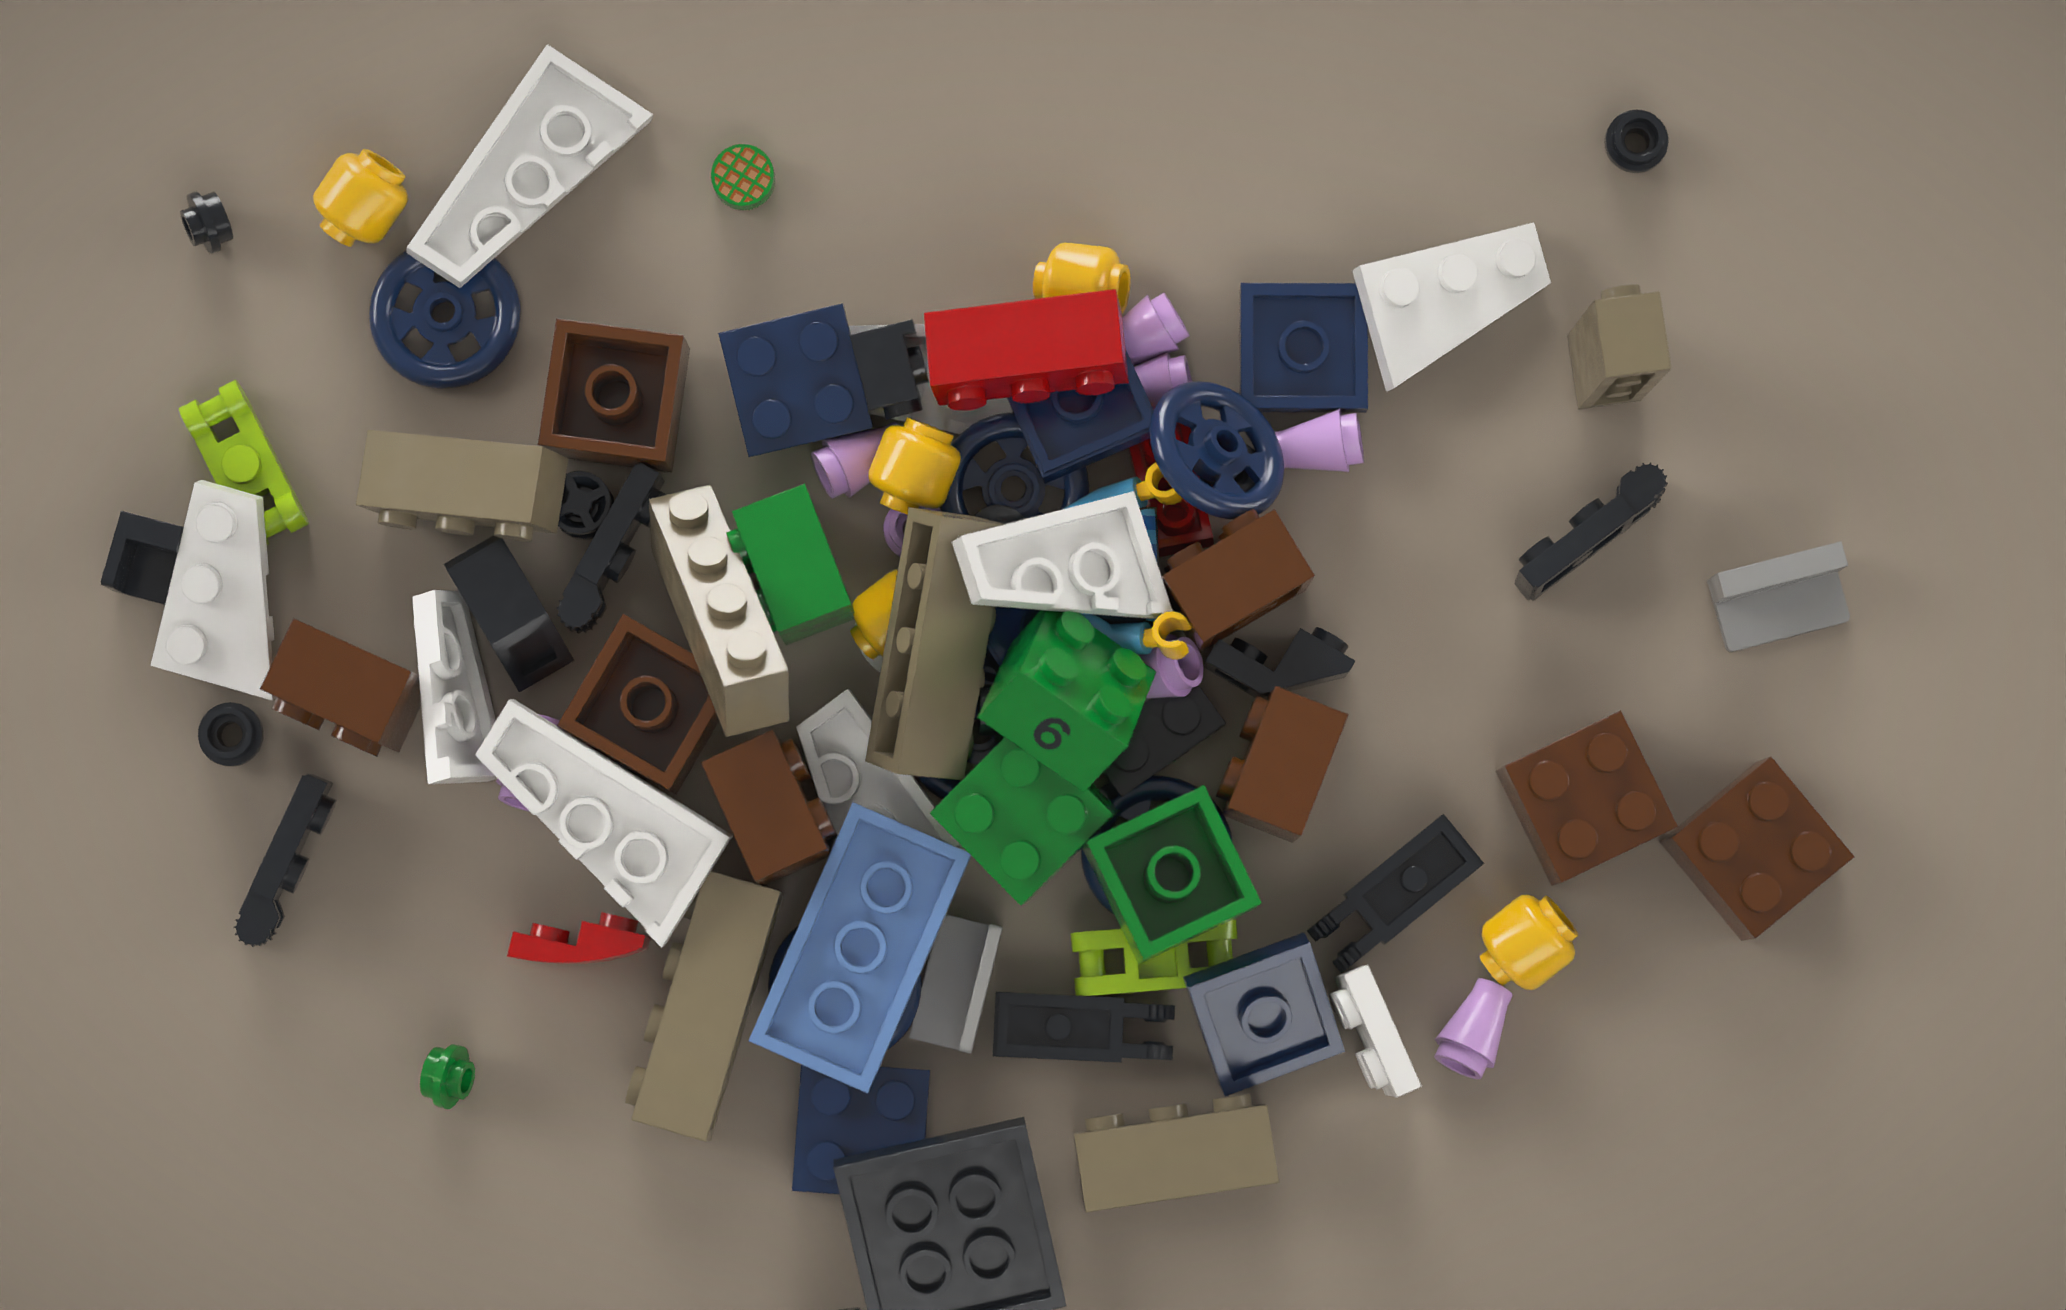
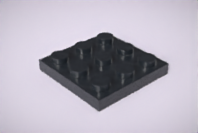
[833,1117,1067,1310]

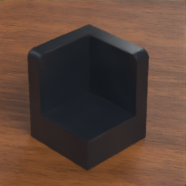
[101,511,184,605]

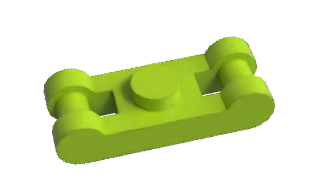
[179,379,309,545]
[1070,920,1238,996]

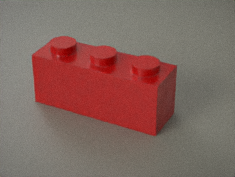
[924,289,1129,411]

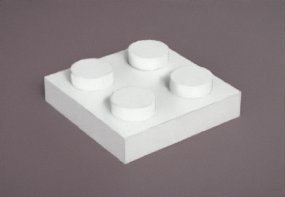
[1329,965,1421,1097]

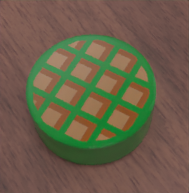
[711,144,775,210]

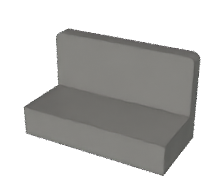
[1707,541,1850,652]
[909,914,1003,1054]

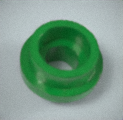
[420,1044,475,1109]

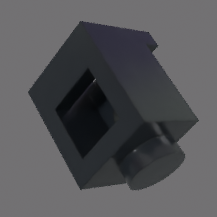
[850,319,929,420]

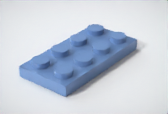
[748,802,971,1093]

